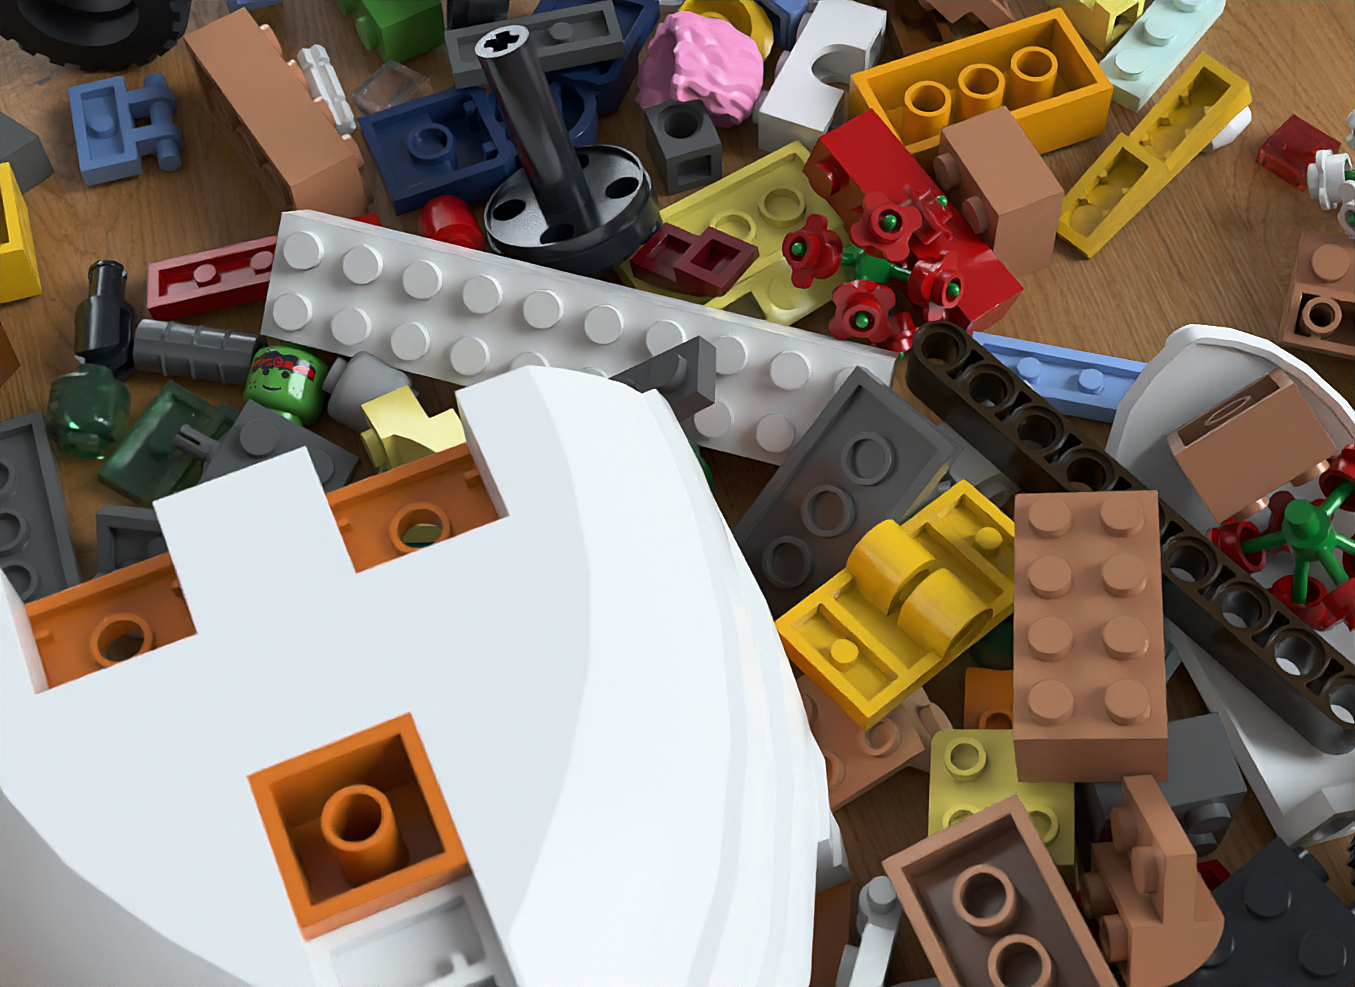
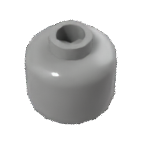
[322,351,420,433]

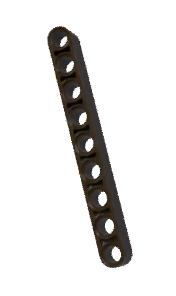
[905,320,1355,755]

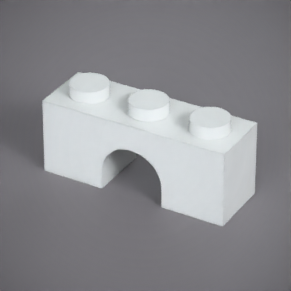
[752,0,887,153]

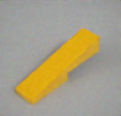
[1056,51,1252,260]

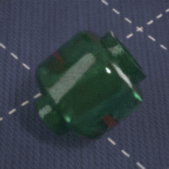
[44,364,132,460]

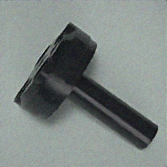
[475,25,664,279]

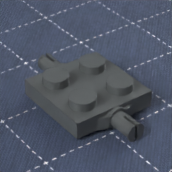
[173,399,362,494]

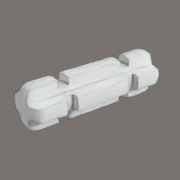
[297,44,356,136]

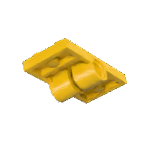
[774,478,1015,732]

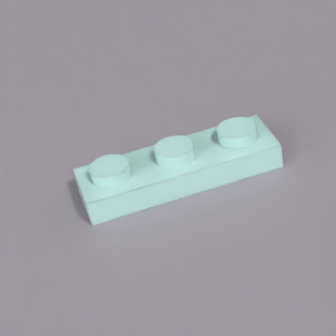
[1099,0,1226,114]

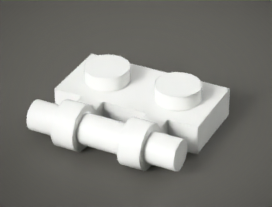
[835,876,903,987]

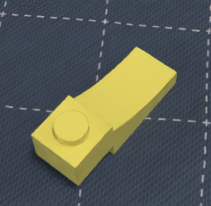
[360,385,466,470]

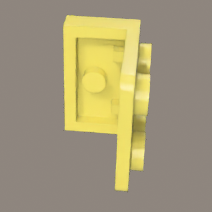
[928,729,1077,894]

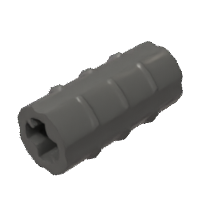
[133,319,268,385]

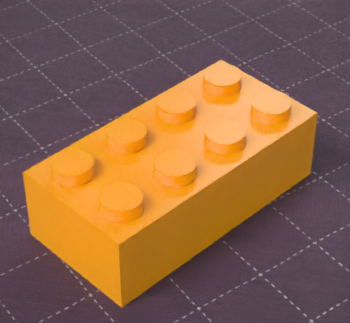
[848,7,1114,182]

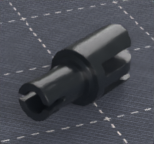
[74,260,137,388]

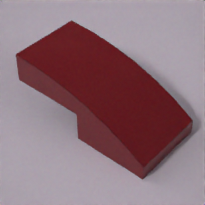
[629,222,760,297]

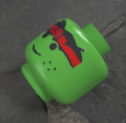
[243,340,330,427]

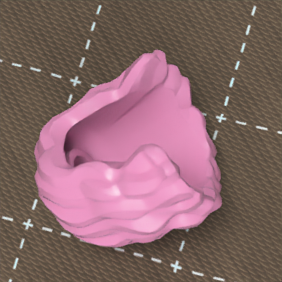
[635,11,763,128]

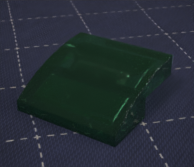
[97,379,241,509]

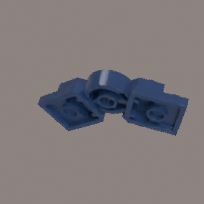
[357,0,660,216]

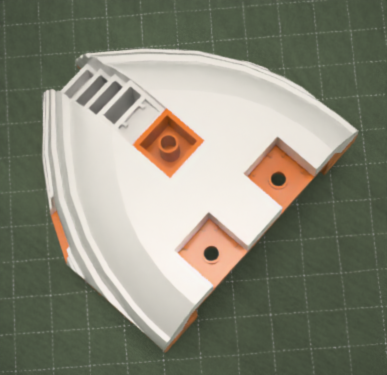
[0,365,852,987]

